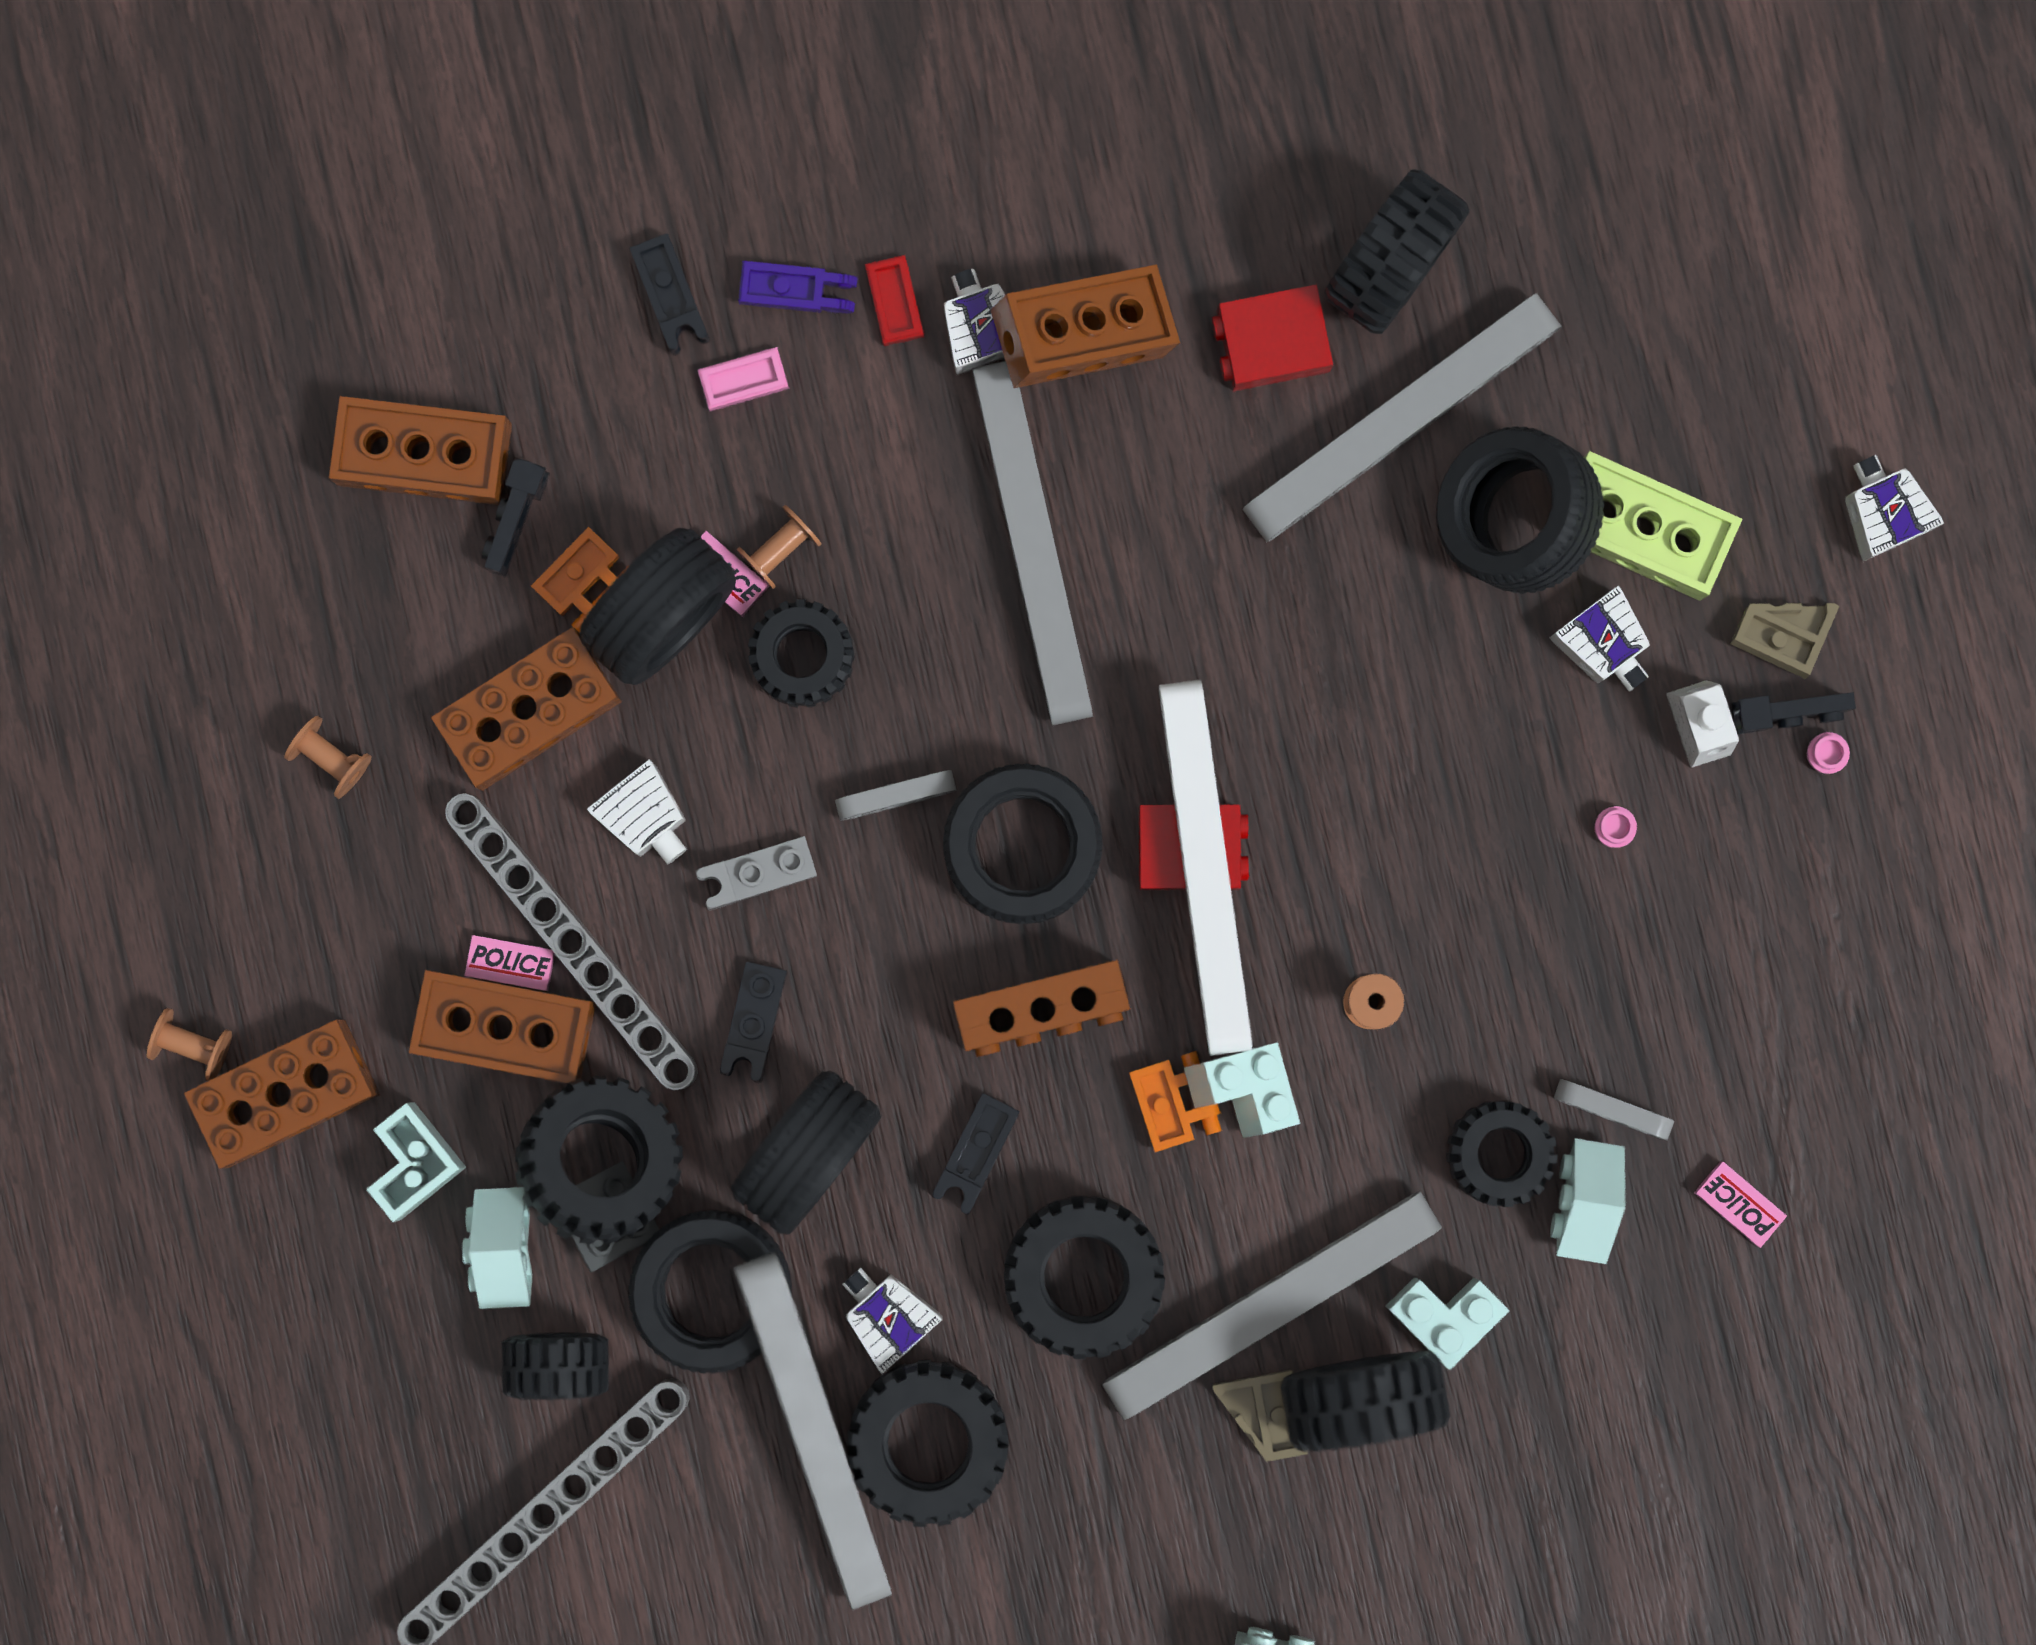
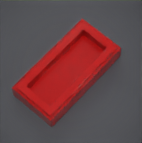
[865,255,924,346]

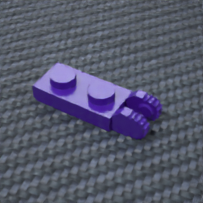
[738,261,858,314]

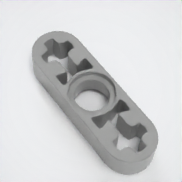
[835,770,957,821]
[1553,1079,1674,1141]

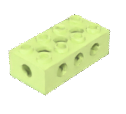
[1584,451,1742,601]

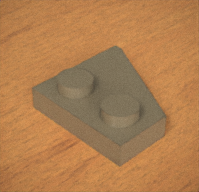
[1730,603,1839,679]
[1212,1369,1308,1462]

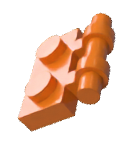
[531,527,629,633]
[1129,1051,1222,1152]

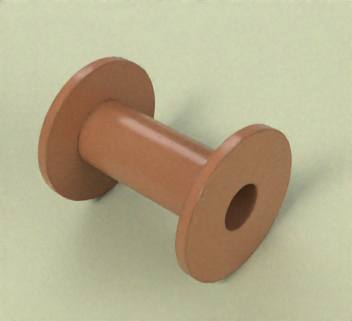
[736,505,822,589]
[284,716,372,799]
[1343,974,1404,1029]
[147,1008,232,1081]

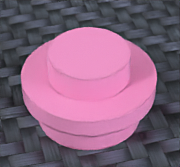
[1807,732,1850,774]
[1594,806,1637,848]

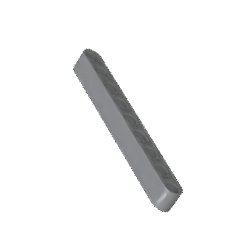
[1242,293,1562,543]
[972,361,1093,726]
[445,794,698,1090]
[1102,1191,1442,1420]
[734,1252,892,1611]
[397,1378,690,1645]

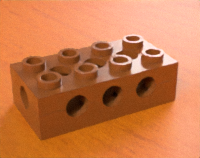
[991,264,1180,388]
[329,396,512,505]
[431,627,622,791]
[953,960,1130,1057]
[409,970,596,1083]
[184,1019,380,1169]

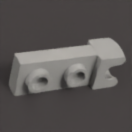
[695,836,817,911]

